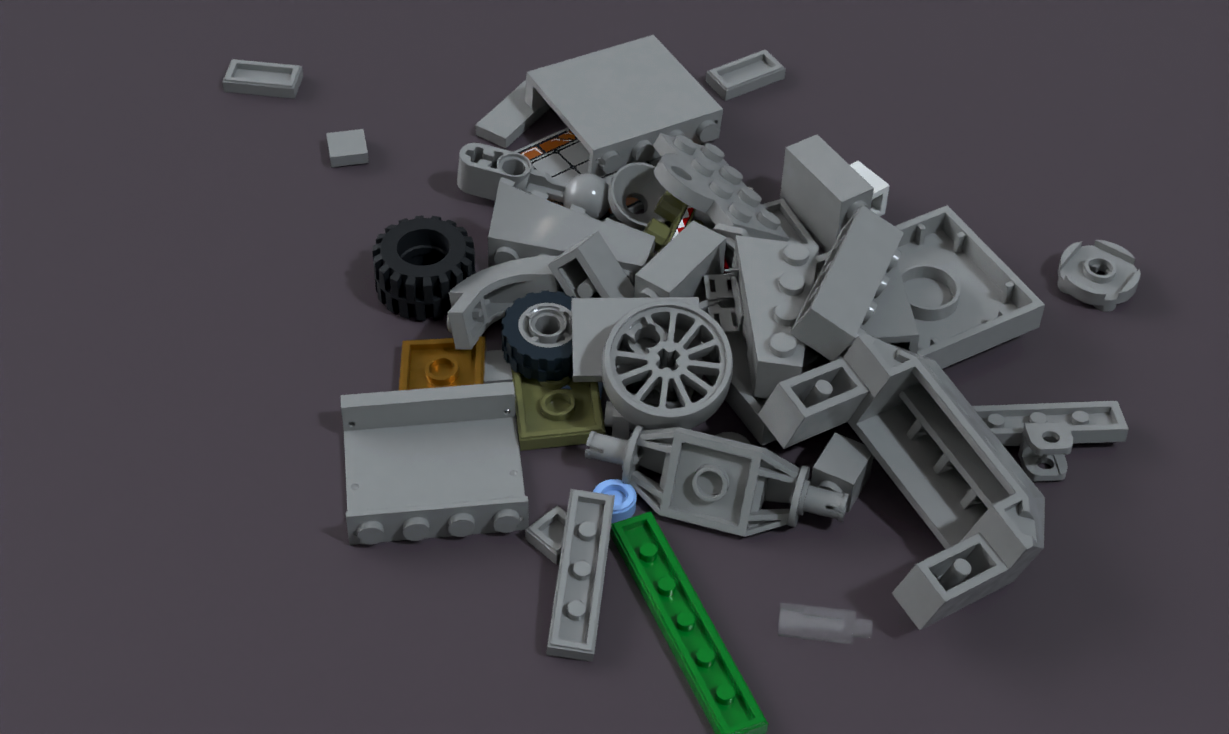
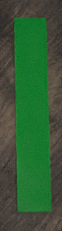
[610,511,768,734]

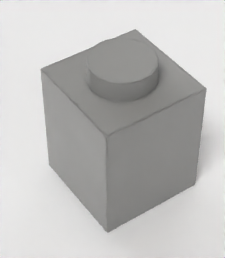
[811,433,874,512]

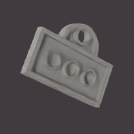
[653,133,790,242]

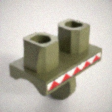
[643,191,704,256]

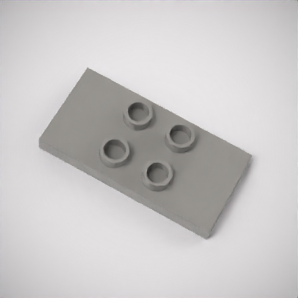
[699,205,1045,446]

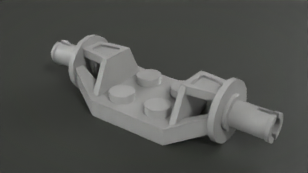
[585,425,849,537]

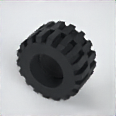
[372,215,476,321]

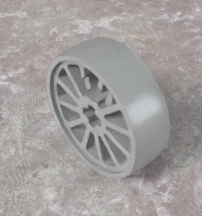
[601,300,733,430]

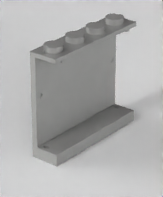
[525,35,723,177]
[340,382,529,545]

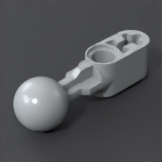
[457,143,610,220]

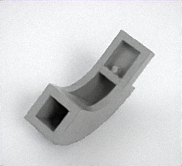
[447,255,566,350]

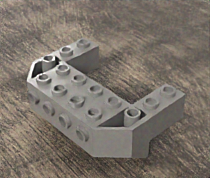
[758,333,1045,630]

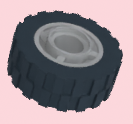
[501,290,576,382]

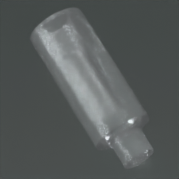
[777,602,873,644]

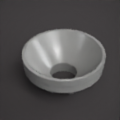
[607,162,668,231]

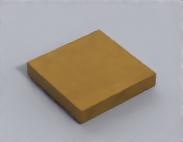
[399,336,487,390]

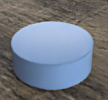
[593,479,637,523]

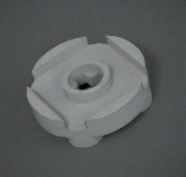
[1057,240,1141,312]

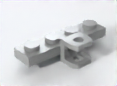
[972,401,1129,481]

